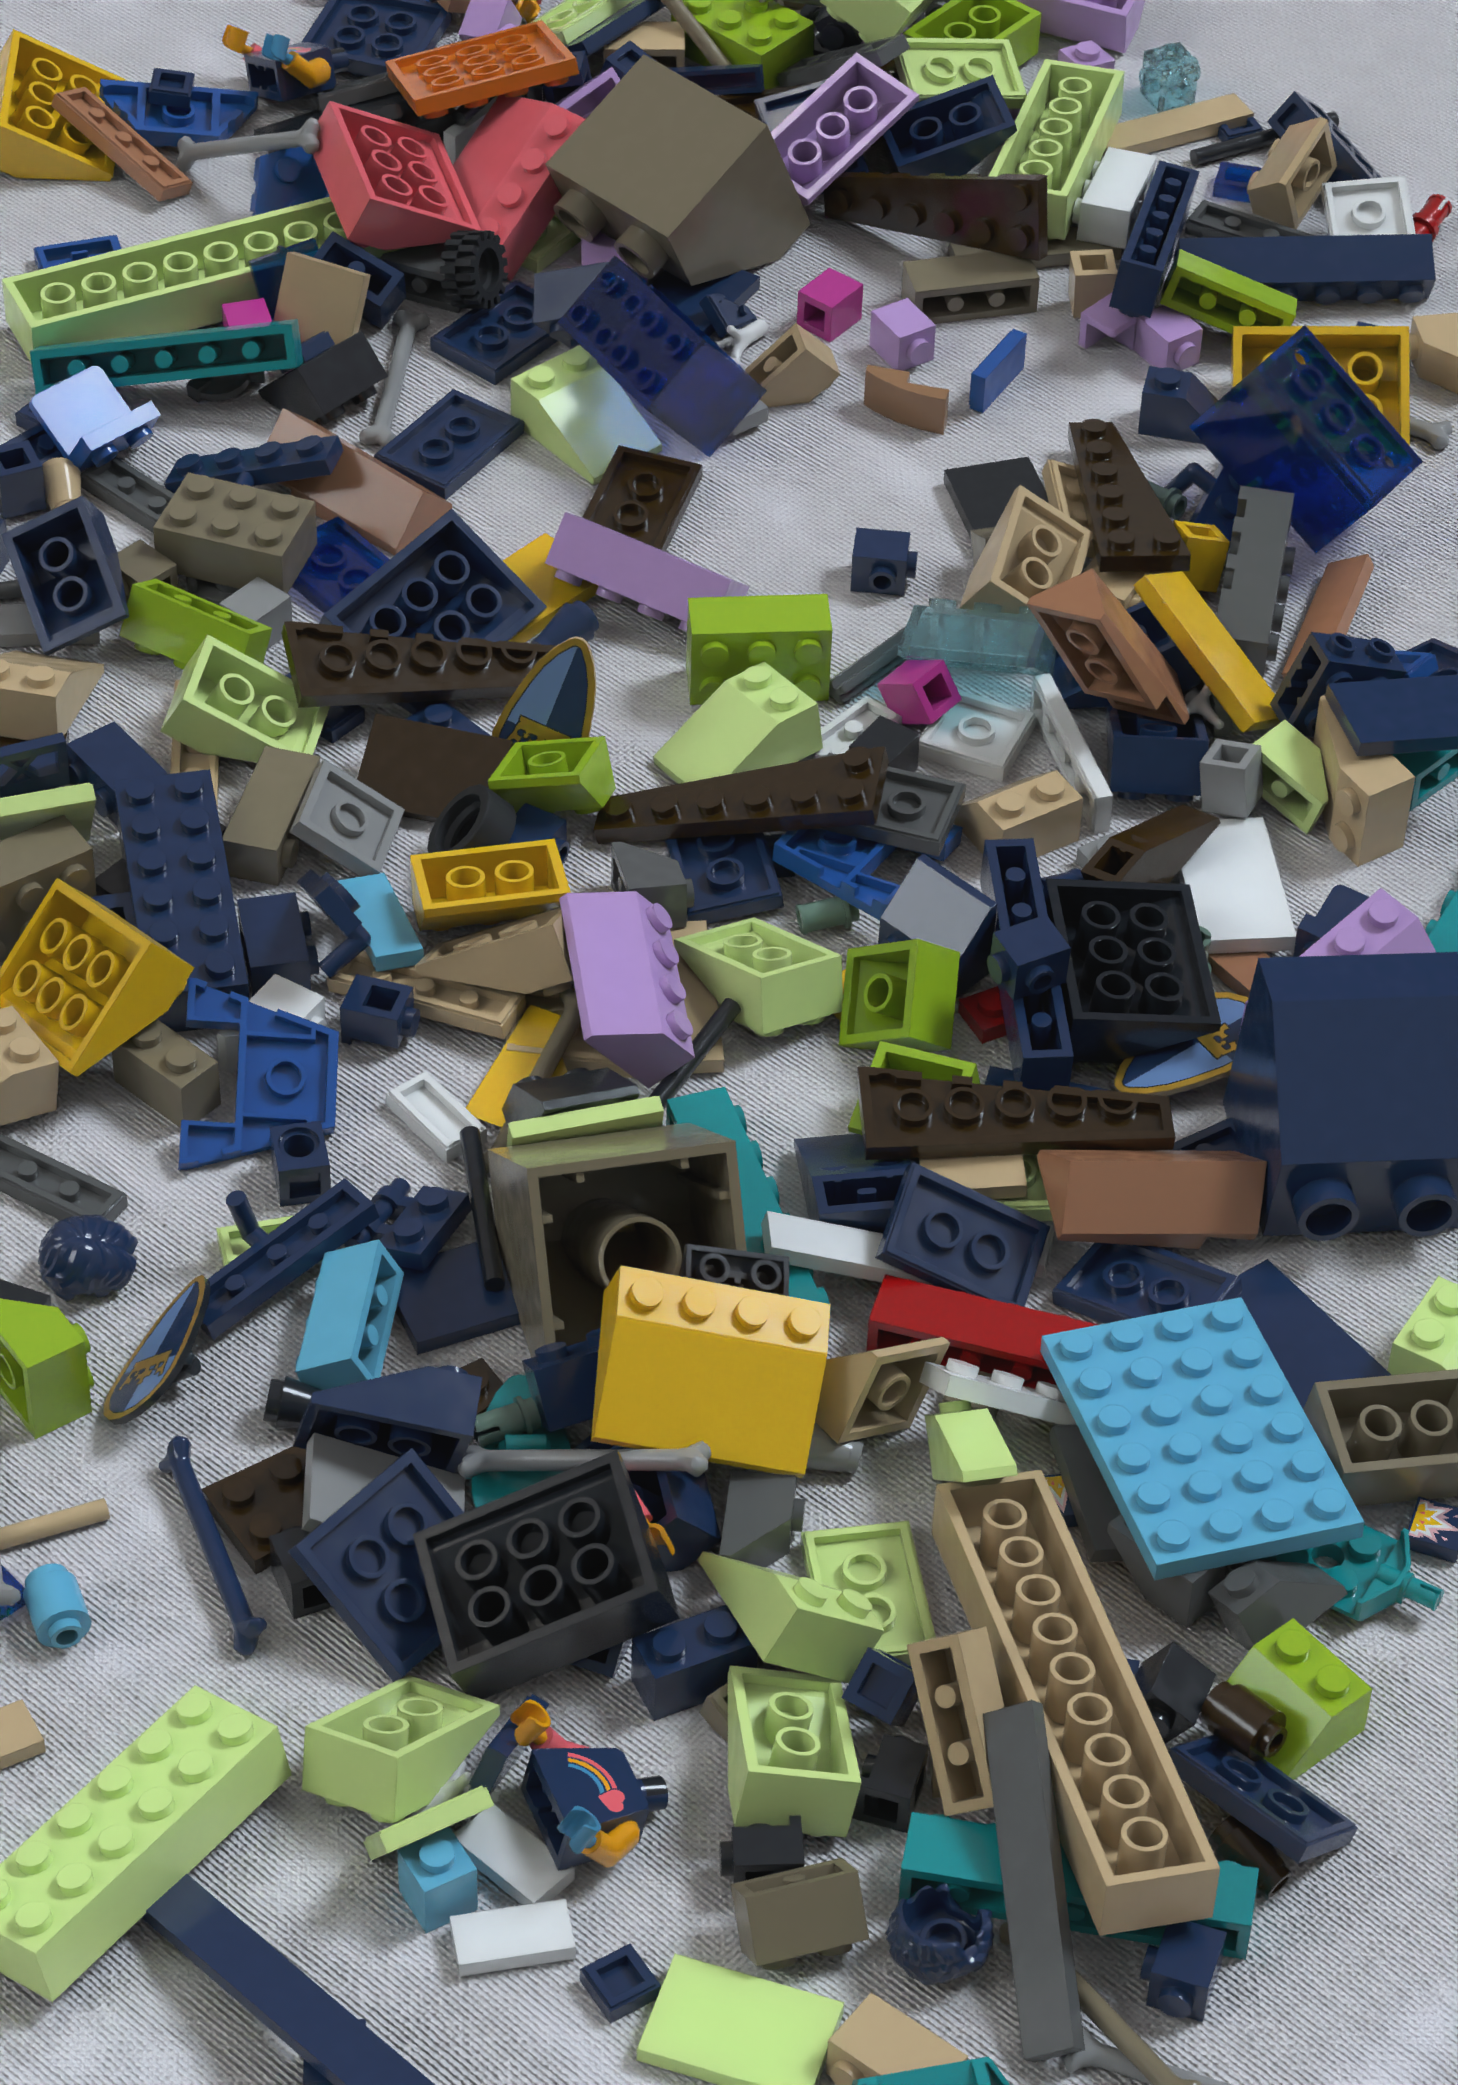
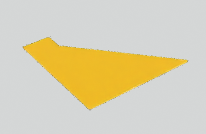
[466,1005,568,1128]

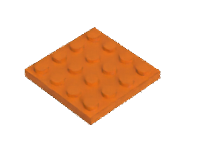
[385,20,579,119]

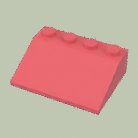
[453,94,585,281]
[313,101,481,250]

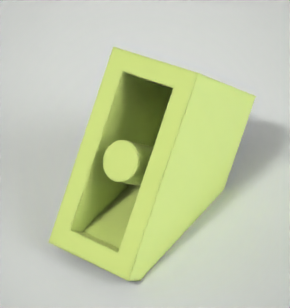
[1253,720,1329,835]

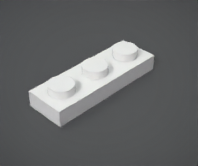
[919,1358,1077,1425]

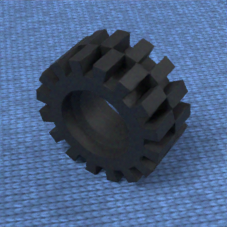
[440,230,508,309]

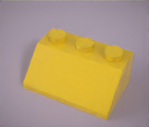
[410,838,571,931]

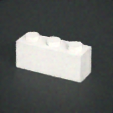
[1072,147,1157,249]

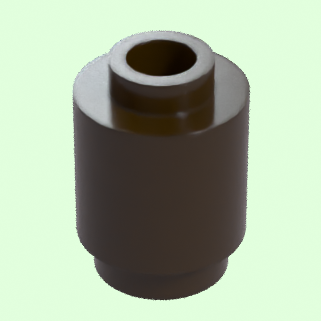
[1201,1681,1288,1762]

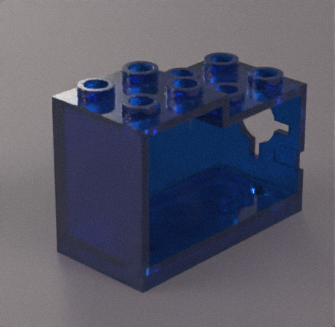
[557,255,767,458]
[1189,325,1423,554]

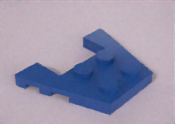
[772,825,963,920]
[178,978,339,1171]

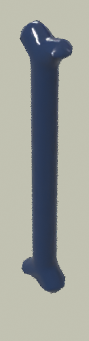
[159,1436,267,1656]

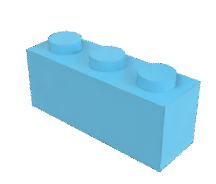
[295,1239,404,1390]

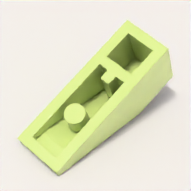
[925,1400,1018,1483]

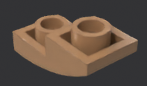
[864,365,949,435]

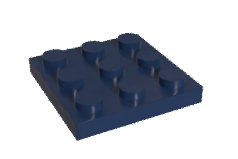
[301,0,452,77]
[288,1448,464,1682]

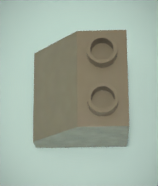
[545,54,811,286]
[487,1123,747,1358]

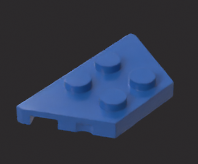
[100,79,259,147]
[250,147,330,216]

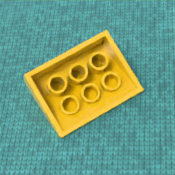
[0,29,125,181]
[1231,326,1410,456]
[0,878,195,1077]
[591,1265,831,1478]

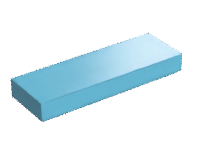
[337,873,424,972]

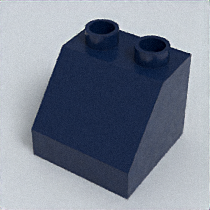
[1223,952,1458,1241]

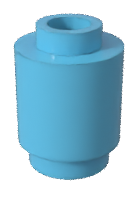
[23,1564,91,1649]

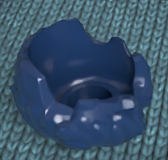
[38,1214,138,1302]
[885,1884,994,1985]

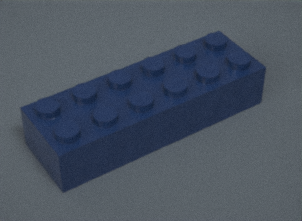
[113,769,250,1032]

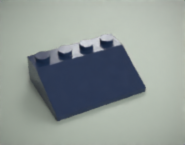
[319,508,547,715]

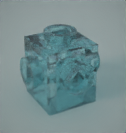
[1139,42,1201,113]

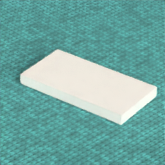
[1178,817,1296,954]

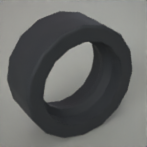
[427,784,517,853]

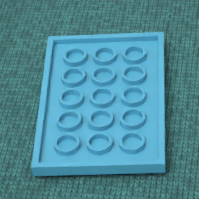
[1040,1297,1365,1580]

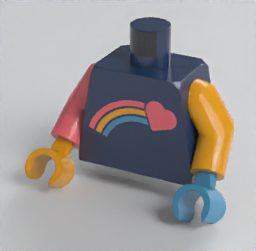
[222,25,349,102]
[510,1699,668,1871]

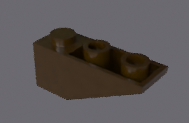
[1080,804,1221,884]

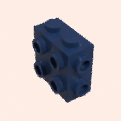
[1270,632,1406,737]

